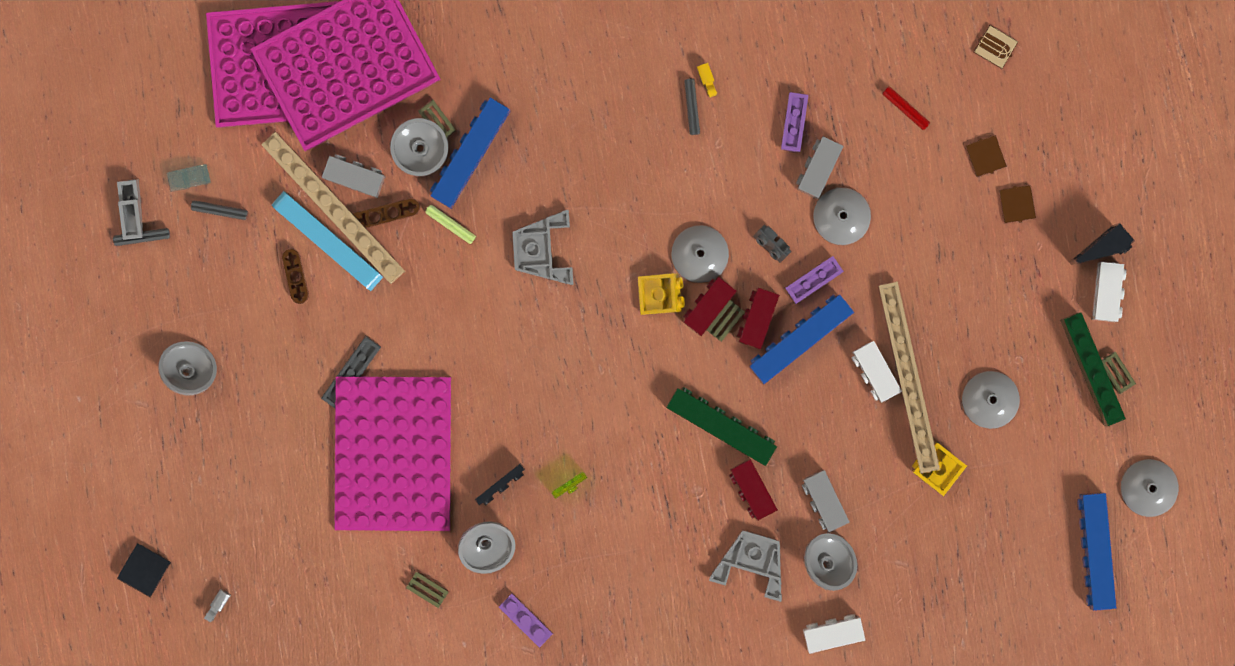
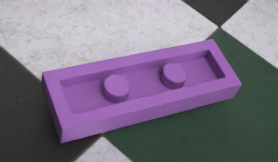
[781,92,808,152]
[785,256,844,304]
[499,593,553,648]

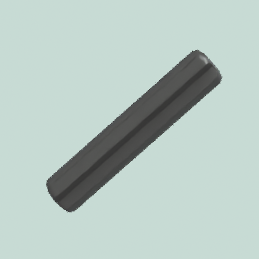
[684,78,700,135]
[191,200,248,220]
[113,228,170,246]

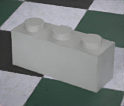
[796,137,844,199]
[322,154,385,198]
[801,470,850,532]

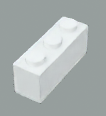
[1092,262,1126,322]
[851,341,902,403]
[803,614,866,654]

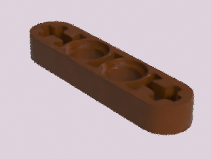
[352,199,420,228]

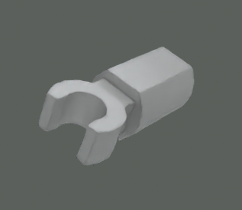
[204,589,231,622]

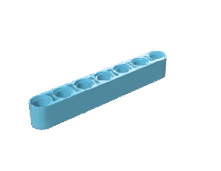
[271,191,383,291]

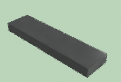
[321,336,381,408]

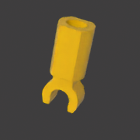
[697,63,717,98]

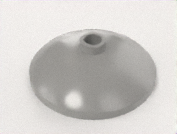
[390,118,448,176]
[813,188,871,245]
[671,225,729,283]
[158,341,217,395]
[962,371,1020,429]
[1121,459,1179,517]
[458,522,515,574]
[804,533,857,591]

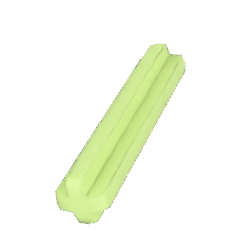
[425,205,476,244]

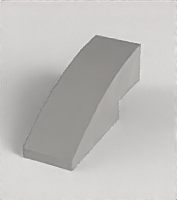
[117,179,143,240]

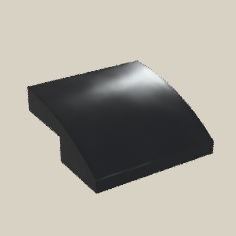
[117,543,171,598]

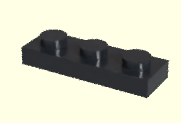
[475,463,525,506]

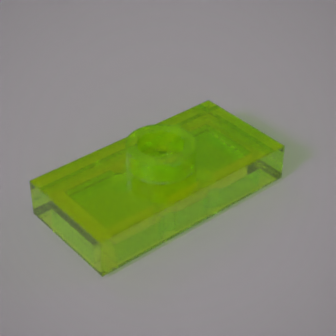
[552,472,588,499]

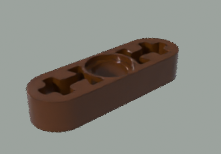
[282,249,309,304]

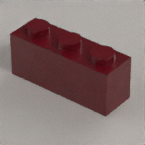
[683,277,737,336]
[736,287,780,349]
[729,459,778,521]

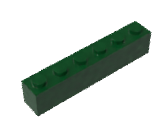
[1060,312,1126,426]
[666,387,777,466]

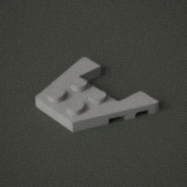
[512,210,574,285]
[709,530,782,602]

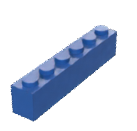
[430,98,510,209]
[749,294,854,384]
[1077,492,1117,611]

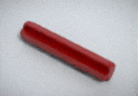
[882,87,930,130]

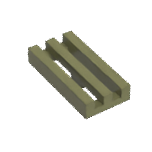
[418,100,456,138]
[706,300,745,342]
[1102,352,1136,394]
[406,571,449,608]

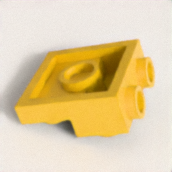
[638,273,685,315]
[912,442,967,496]

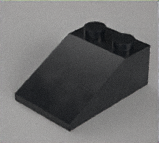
[1069,223,1135,265]

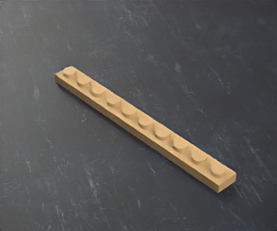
[261,132,405,284]
[879,282,940,473]

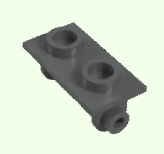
[753,224,792,263]

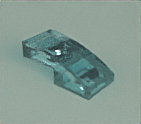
[166,164,211,192]

